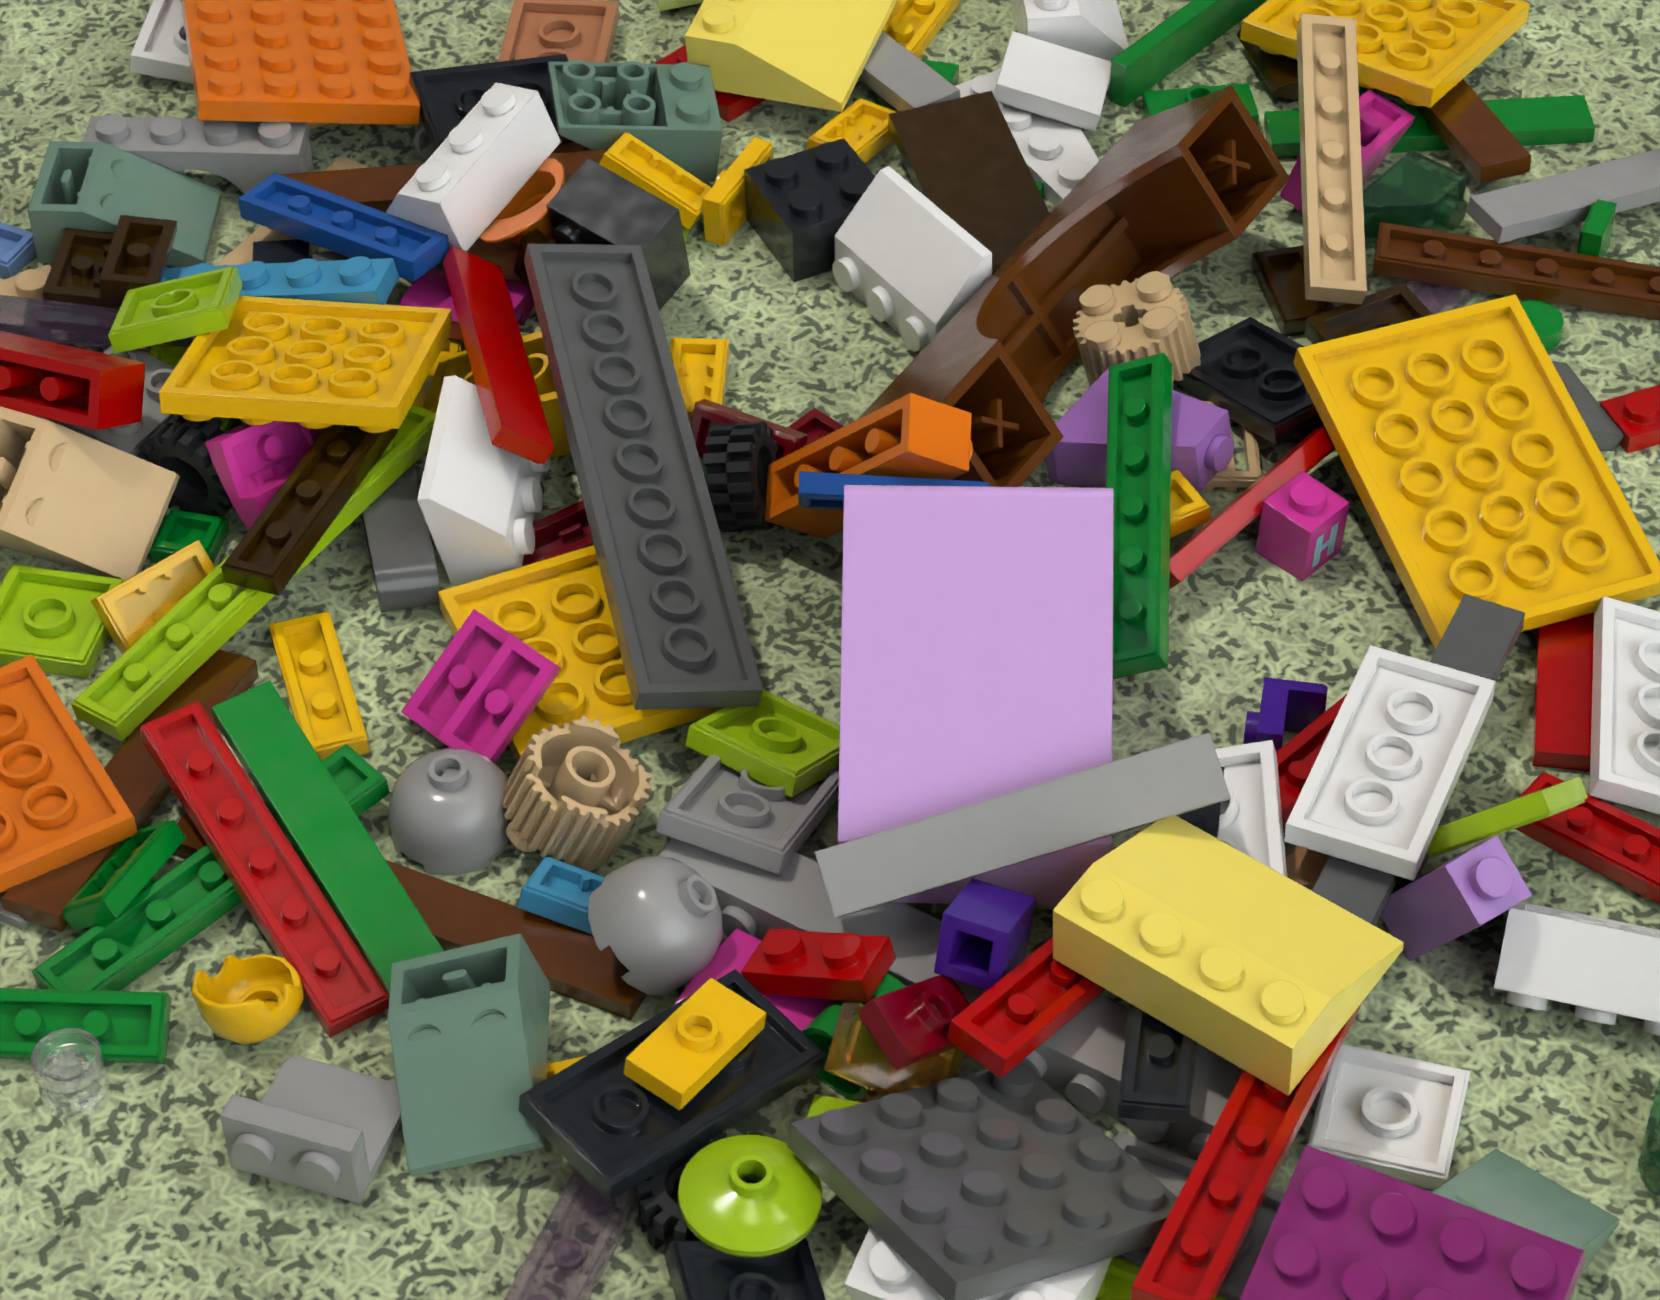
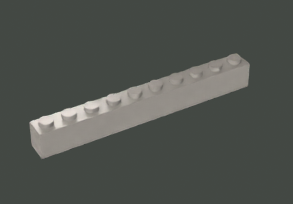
[658,838,1244,1160]

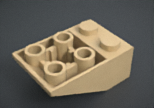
[0,406,180,580]

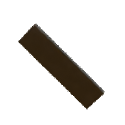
[221,425,398,596]

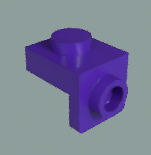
[1243,677,1328,752]

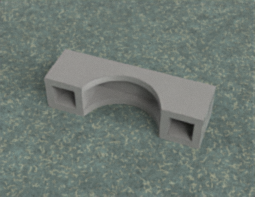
[83,115,314,194]

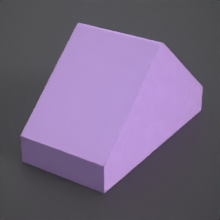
[838,485,1114,905]

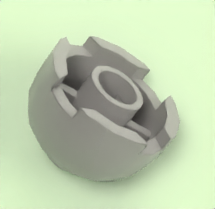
[388,748,513,876]
[588,856,723,996]

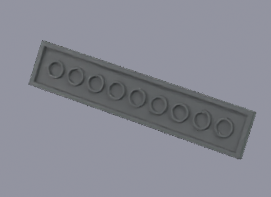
[524,244,763,710]

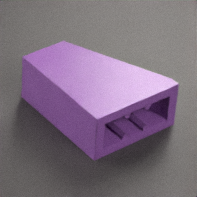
[1046,368,1235,491]
[1381,835,1532,961]

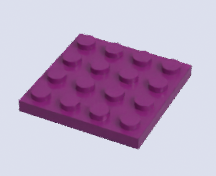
[1239,1145,1586,1300]

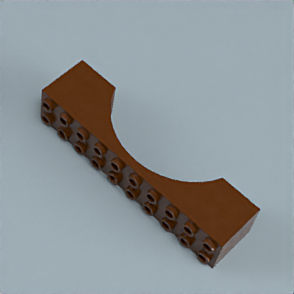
[857,85,1290,487]

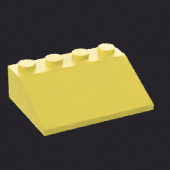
[685,0,897,112]
[1053,816,1404,1096]

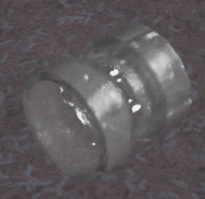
[31,1028,111,1123]

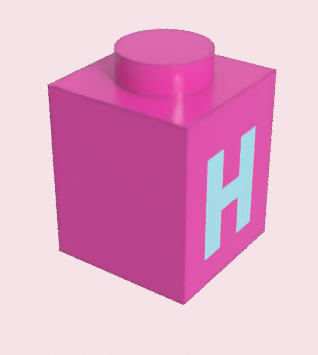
[1255,471,1350,581]

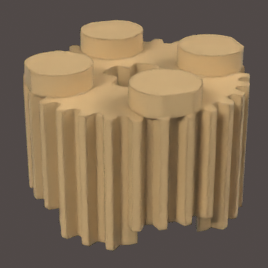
[1073,271,1201,387]
[502,715,652,872]

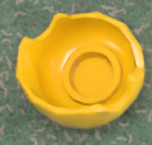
[191,954,304,1045]

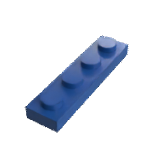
[238,173,450,281]

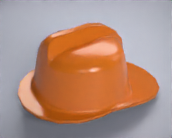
[479,158,565,246]

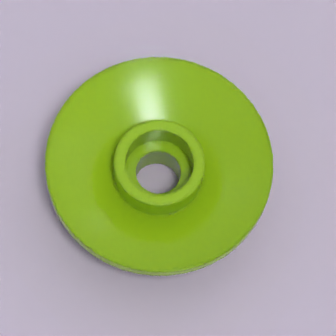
[678,1135,822,1257]

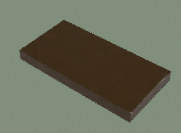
[888,91,1050,275]

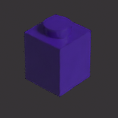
[934,878,1036,990]

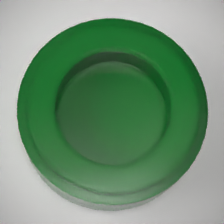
[1520,301,1564,352]

